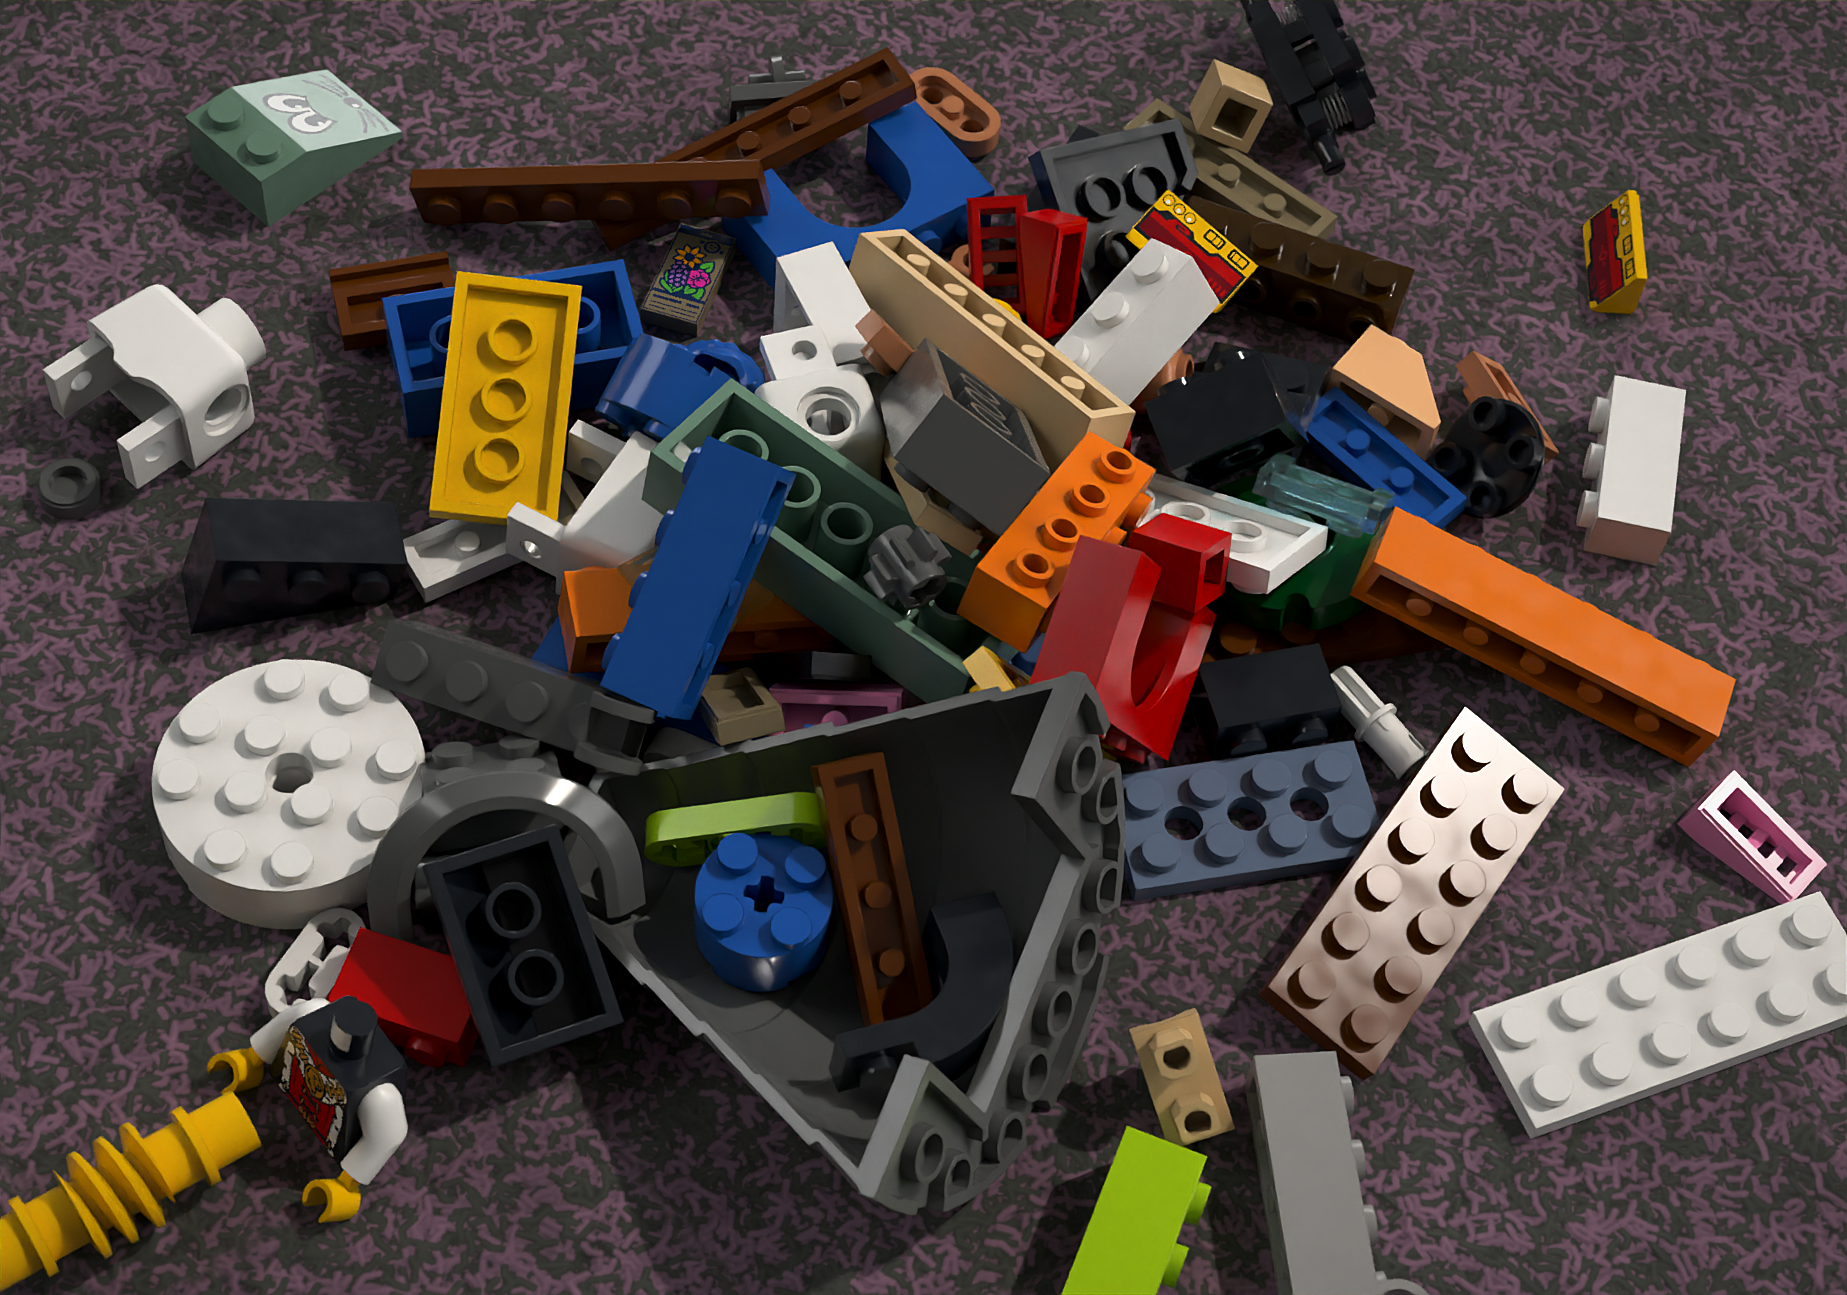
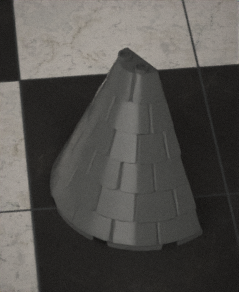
[563,671,1125,1215]

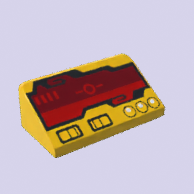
[1125,189,1258,314]
[1583,190,1647,315]

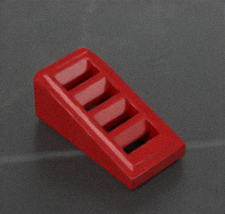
[966,195,1027,315]
[1020,209,1088,340]

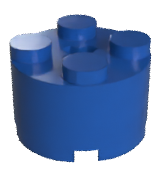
[594,334,731,443]
[694,832,833,992]

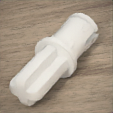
[1330,665,1428,782]

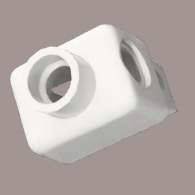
[43,284,266,489]
[754,324,885,482]
[506,419,664,595]

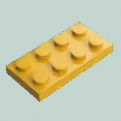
[429,271,582,526]

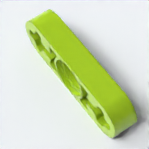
[644,792,826,867]

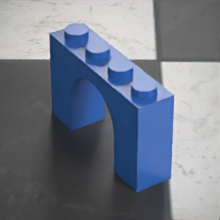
[722,101,995,308]

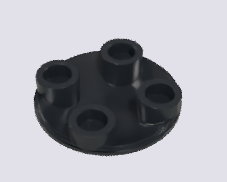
[1430,396,1545,519]

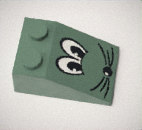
[185,70,403,227]

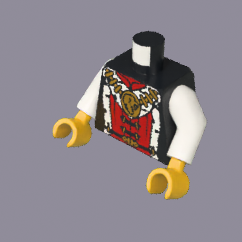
[207,995,408,1223]

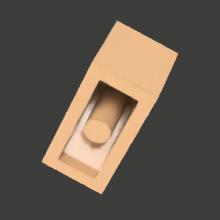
[1326,324,1441,461]

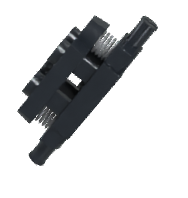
[1239,0,1377,176]

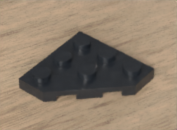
[1028,118,1198,315]

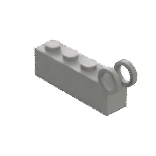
[1244,1051,1429,1295]

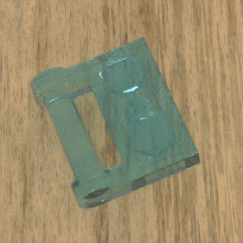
[1252,452,1396,537]

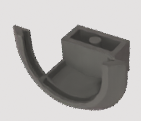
[367,733,646,944]

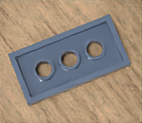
[1121,740,1380,901]

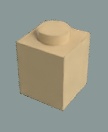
[1189,59,1273,154]

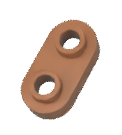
[904,67,1001,157]

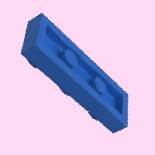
[1306,386,1467,529]

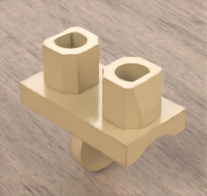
[1129,1008,1235,1147]

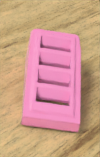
[1677,771,1827,905]

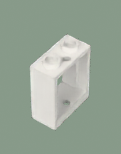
[773,241,889,435]

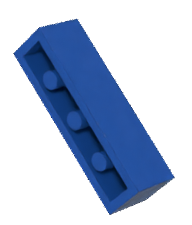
[600,435,797,721]

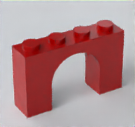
[1029,535,1216,765]

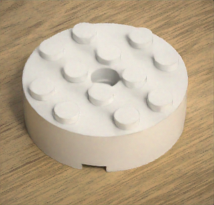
[152,659,425,929]

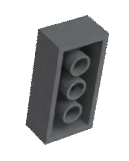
[879,338,1050,537]

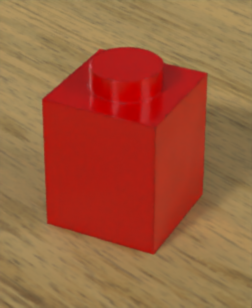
[1125,513,1232,613]

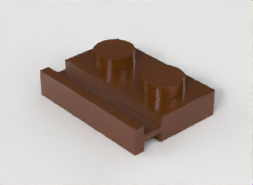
[328,251,455,351]

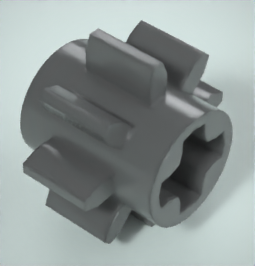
[863,525,952,609]

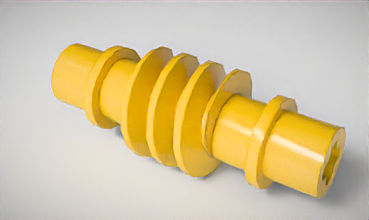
[0,1091,261,1292]

